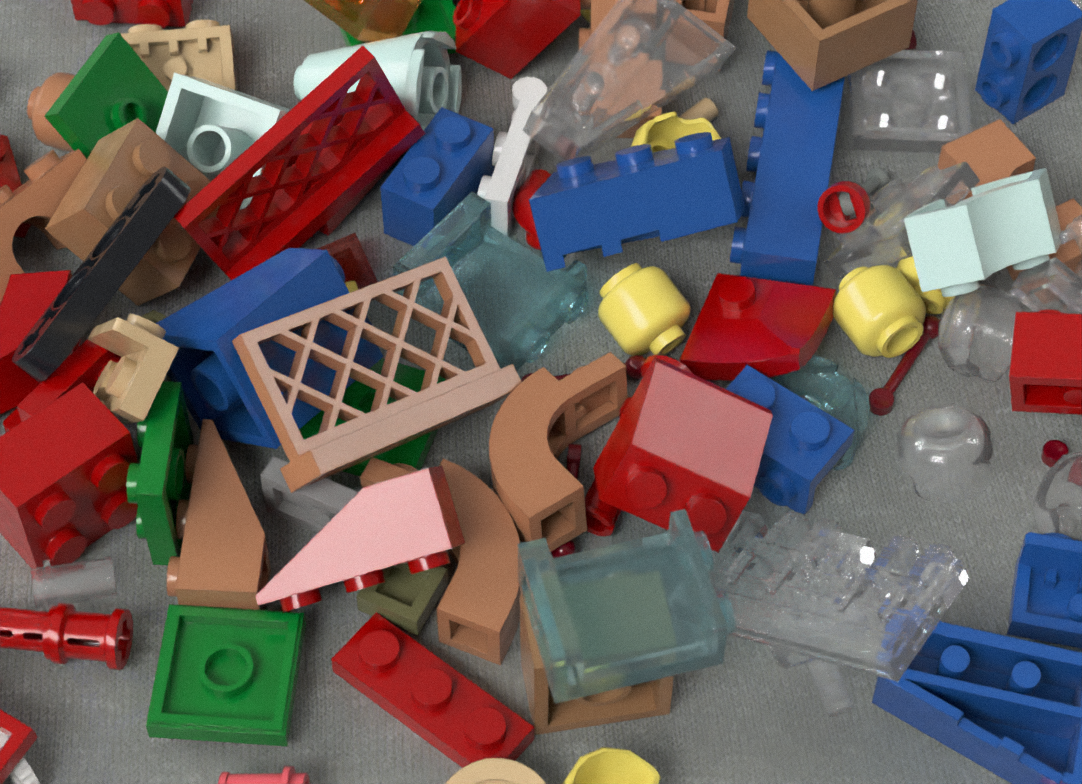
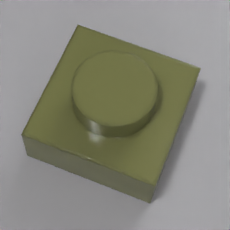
[356,562,448,635]

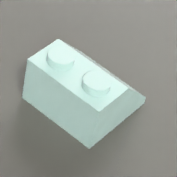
[156,73,290,210]

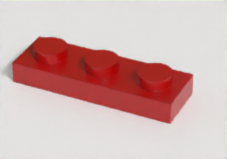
[331,612,534,768]

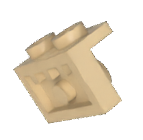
[121,20,237,92]
[88,314,179,425]

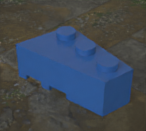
[529,132,745,272]
[872,611,1082,784]

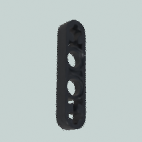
[12,166,191,382]

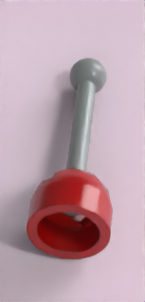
[817,167,890,234]

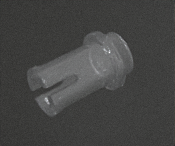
[30,555,117,609]

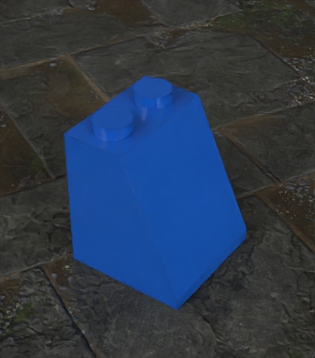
[156,248,384,449]

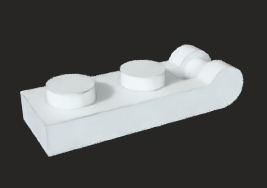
[476,77,547,241]

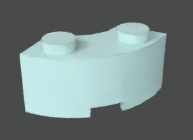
[904,168,1063,297]

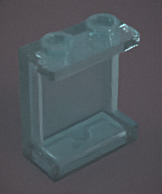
[393,192,589,371]
[517,509,735,703]

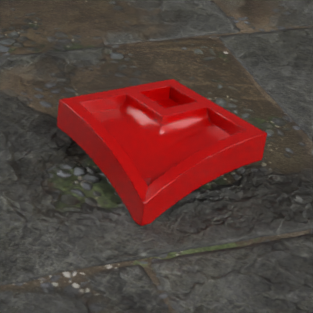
[679,273,837,381]

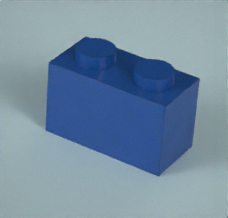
[380,107,494,256]

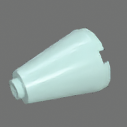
[294,31,462,131]

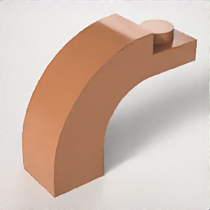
[489,352,628,562]
[360,457,523,665]

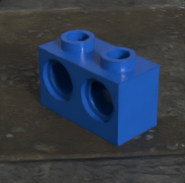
[975,0,1082,124]

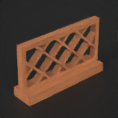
[232,256,522,493]

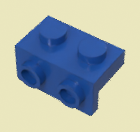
[726,365,855,515]
[1007,532,1082,649]

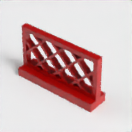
[174,45,425,280]

